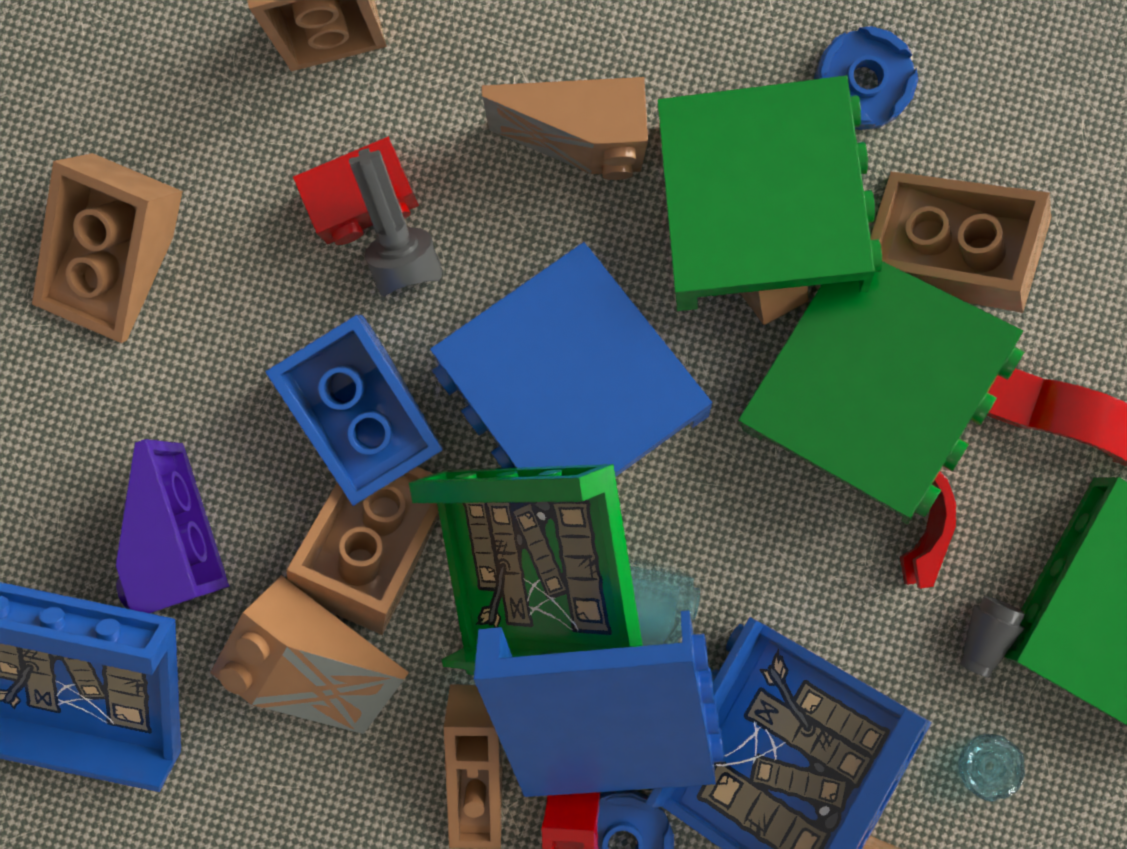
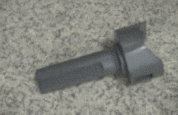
[349,148,443,297]

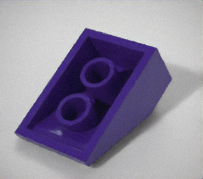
[116,439,230,613]

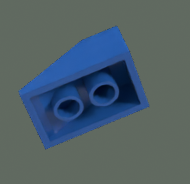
[265,315,443,506]

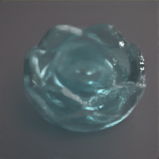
[958,734,1025,802]

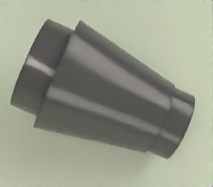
[960,595,1025,678]

